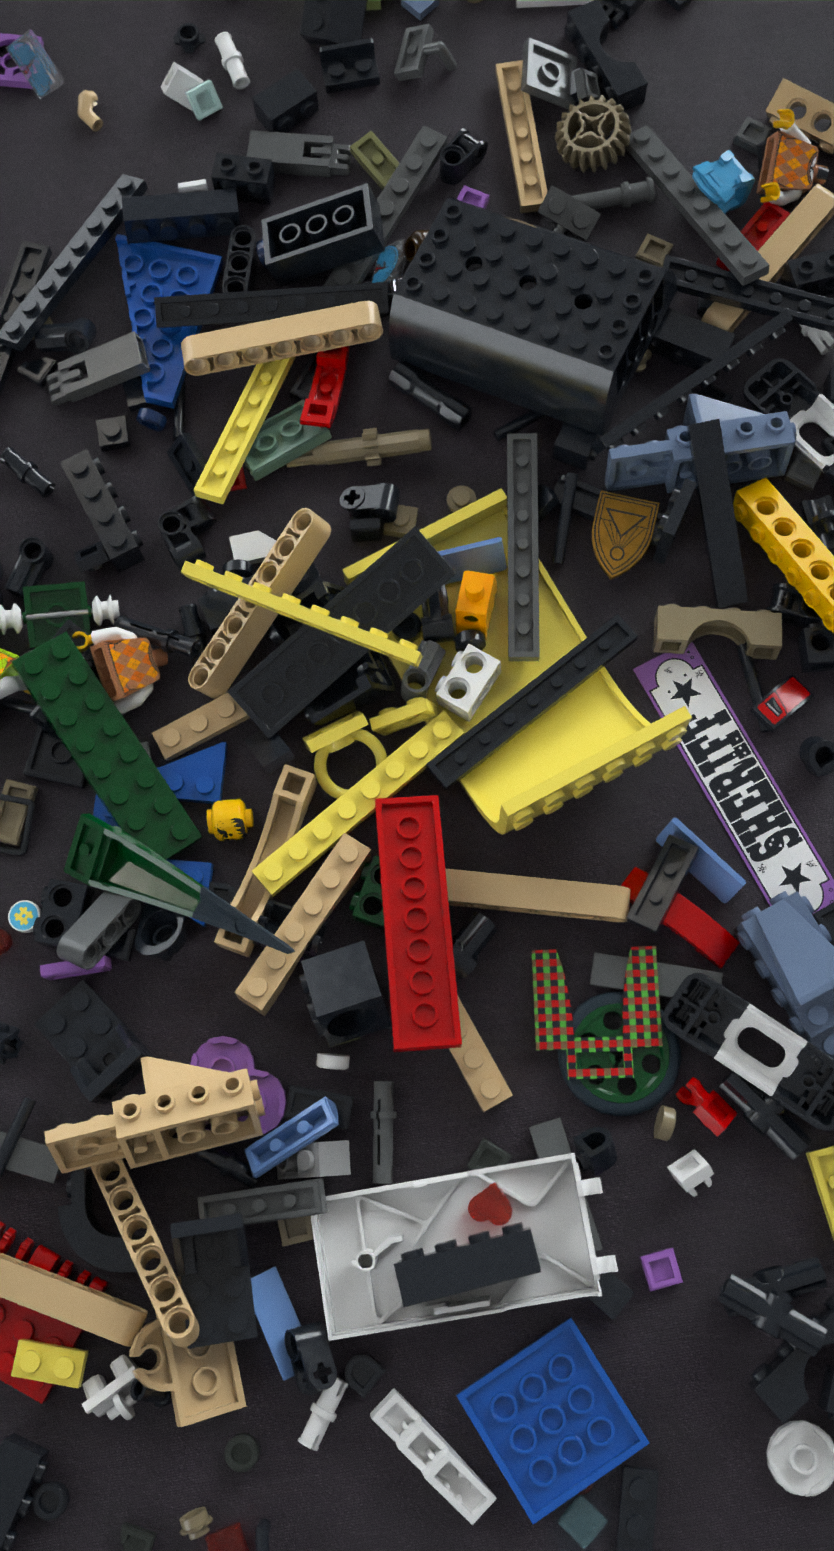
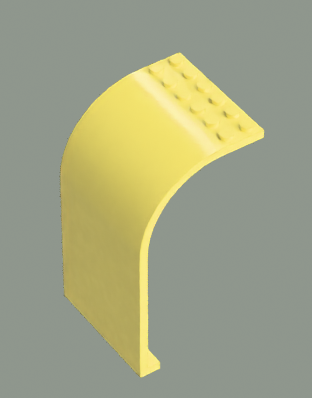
[342,488,692,835]

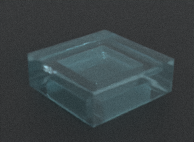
[558,1493,608,1550]

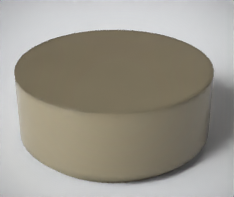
[654,1105,676,1141]

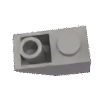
[276,1140,351,1180]

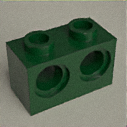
[349,855,384,930]

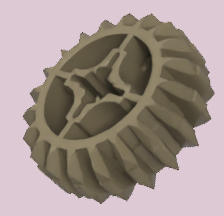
[555,95,631,173]

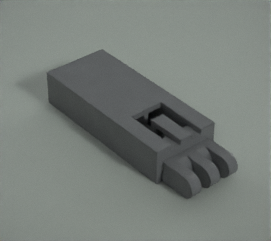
[247,130,352,178]
[46,331,150,405]

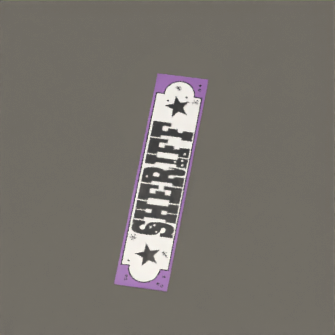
[633,642,834,914]

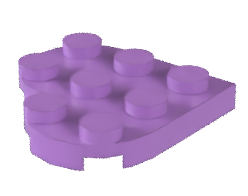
[190,1036,287,1135]

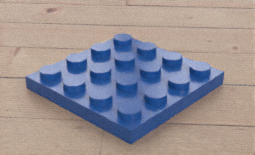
[456,1317,650,1524]

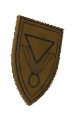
[592,491,660,579]

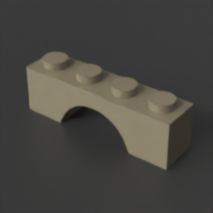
[653,604,782,660]

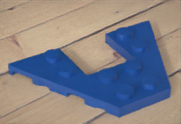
[93,742,228,927]

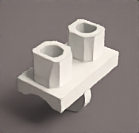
[82,1354,139,1421]

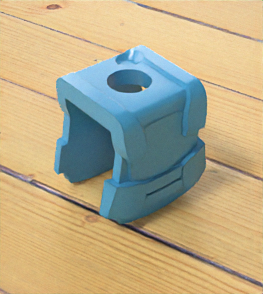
[692,150,755,214]

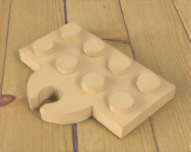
[129,1276,247,1427]

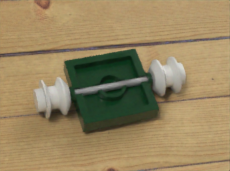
[0,581,120,648]

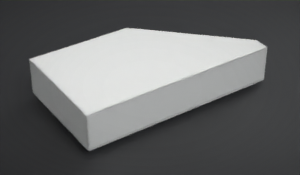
[229,530,276,564]

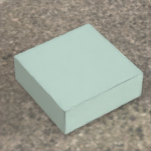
[185,80,223,121]

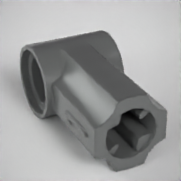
[400,640,446,702]

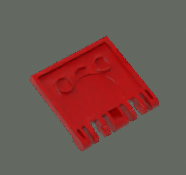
[0,1221,108,1404]

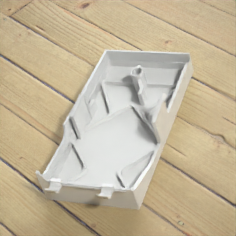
[310,1153,618,1341]

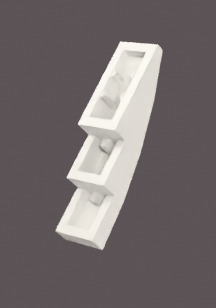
[370,1388,497,1525]

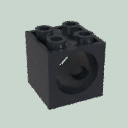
[299,940,392,1047]

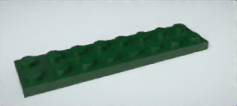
[11,632,202,860]

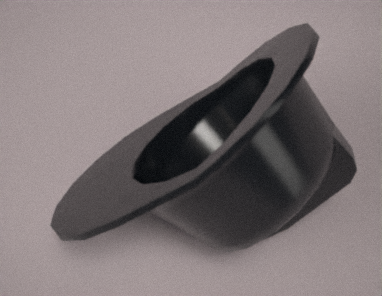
[134,903,187,961]

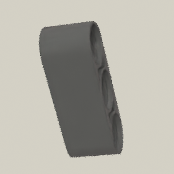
[57,890,141,970]

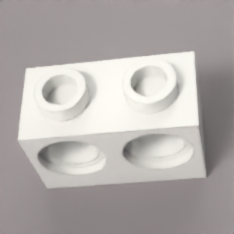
[435,644,501,722]

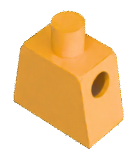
[456,570,498,640]

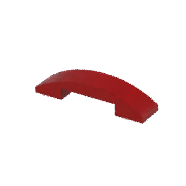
[300,346,350,428]
[621,867,739,969]

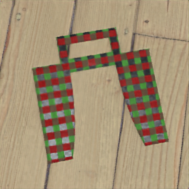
[532,946,663,1079]

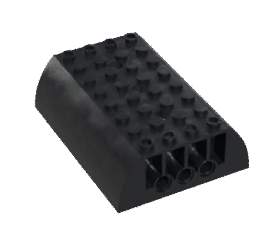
[389,198,677,436]

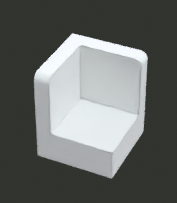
[161,62,204,111]

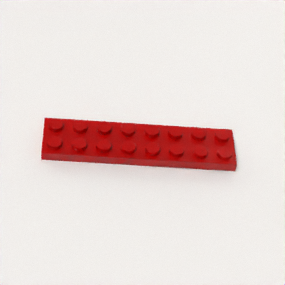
[375,795,462,1052]

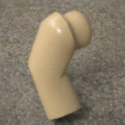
[78,90,103,131]

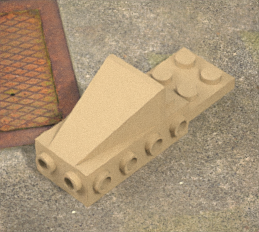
[44,1056,265,1174]

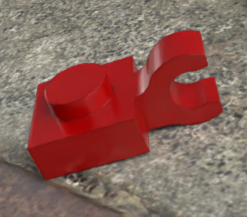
[676,1077,738,1136]

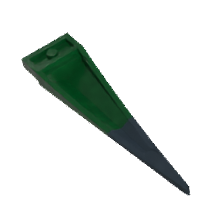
[64,813,295,954]

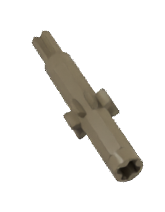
[287,428,432,468]

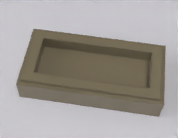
[0,779,38,847]

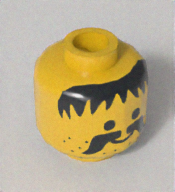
[207,799,254,841]

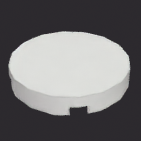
[766,1420,834,1497]

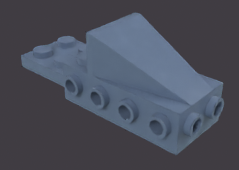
[605,394,797,493]
[736,891,834,1058]

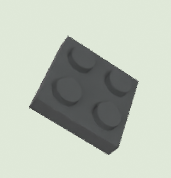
[521,37,577,110]

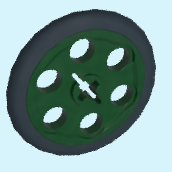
[558,991,682,1116]

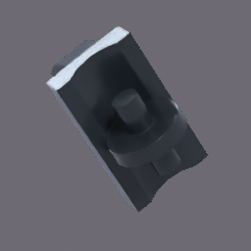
[800,495,834,551]

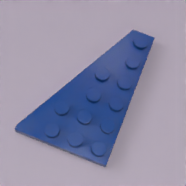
[115,234,224,409]

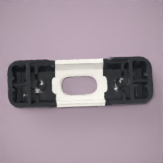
[743,358,834,487]
[663,973,834,1130]

